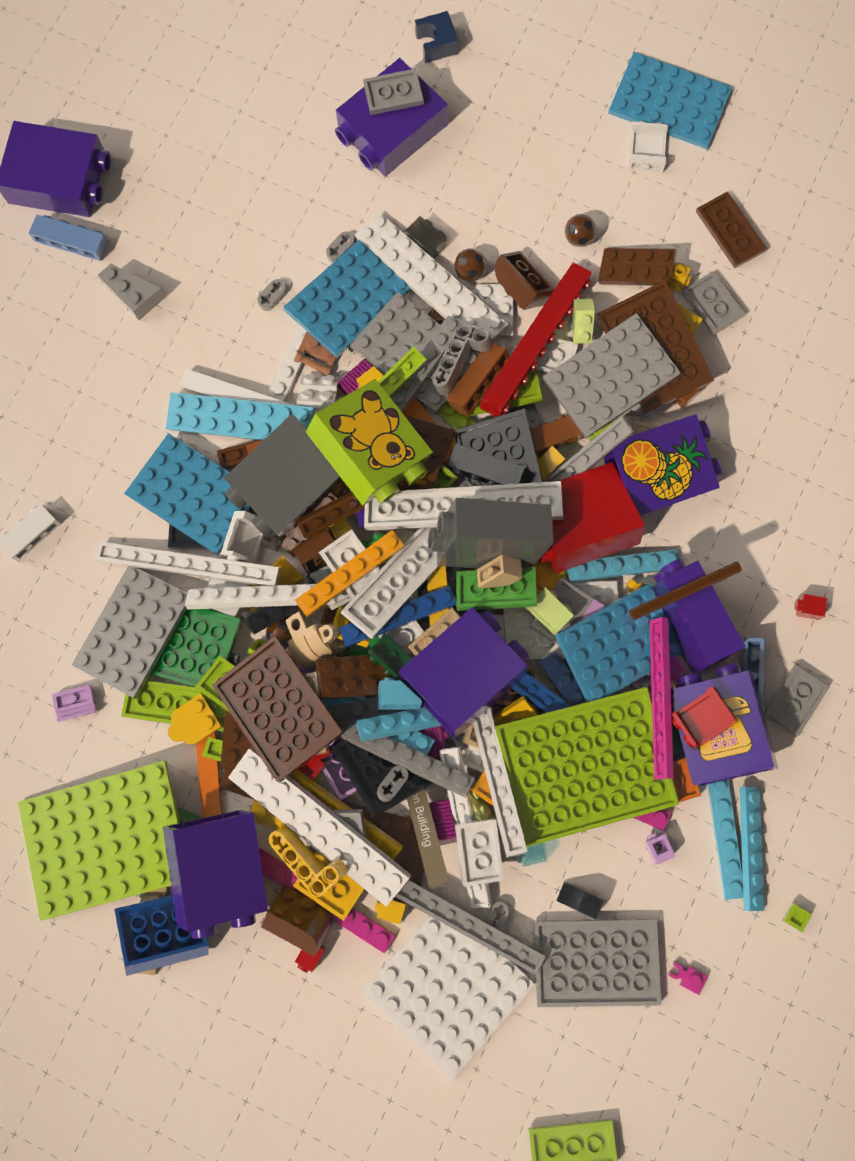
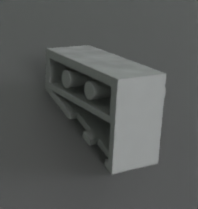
[97,263,165,321]

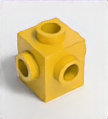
[669,263,692,292]

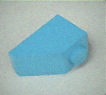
[378,678,422,710]

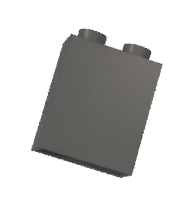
[224,414,343,538]
[428,498,553,568]

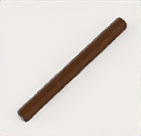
[629,561,742,620]

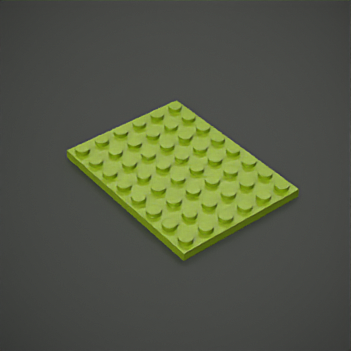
[494,687,679,847]
[18,761,180,921]

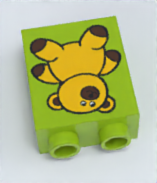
[306,379,433,506]

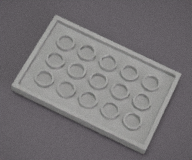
[350,292,479,414]
[543,313,681,439]
[72,566,188,699]
[534,919,662,1007]

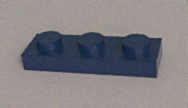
[539,651,586,707]

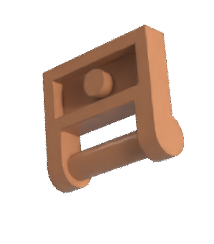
[293,332,336,376]

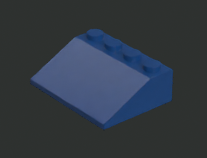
[114,895,209,976]

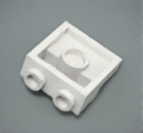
[297,374,339,409]

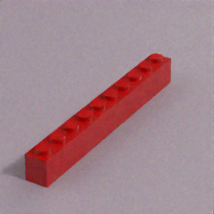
[480,262,592,417]

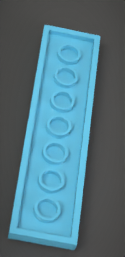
[166,392,315,440]

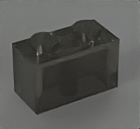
[405,216,447,259]

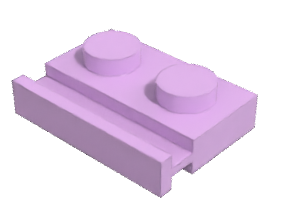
[52,684,97,722]

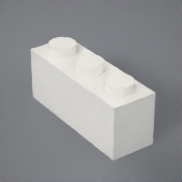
[0,504,61,562]

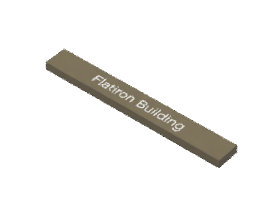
[407,789,450,889]

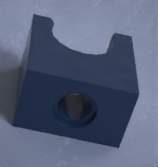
[414,11,458,63]

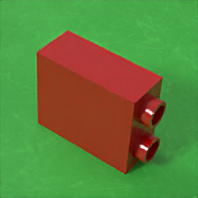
[539,462,645,574]

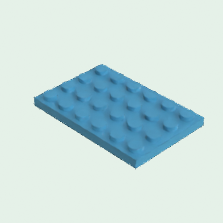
[608,52,732,149]
[283,240,411,358]
[124,433,251,556]
[555,582,683,706]

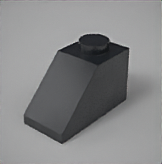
[556,882,604,919]

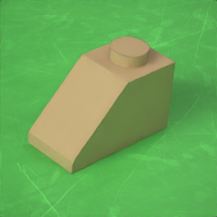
[477,554,522,588]

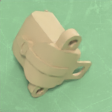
[286,612,350,668]

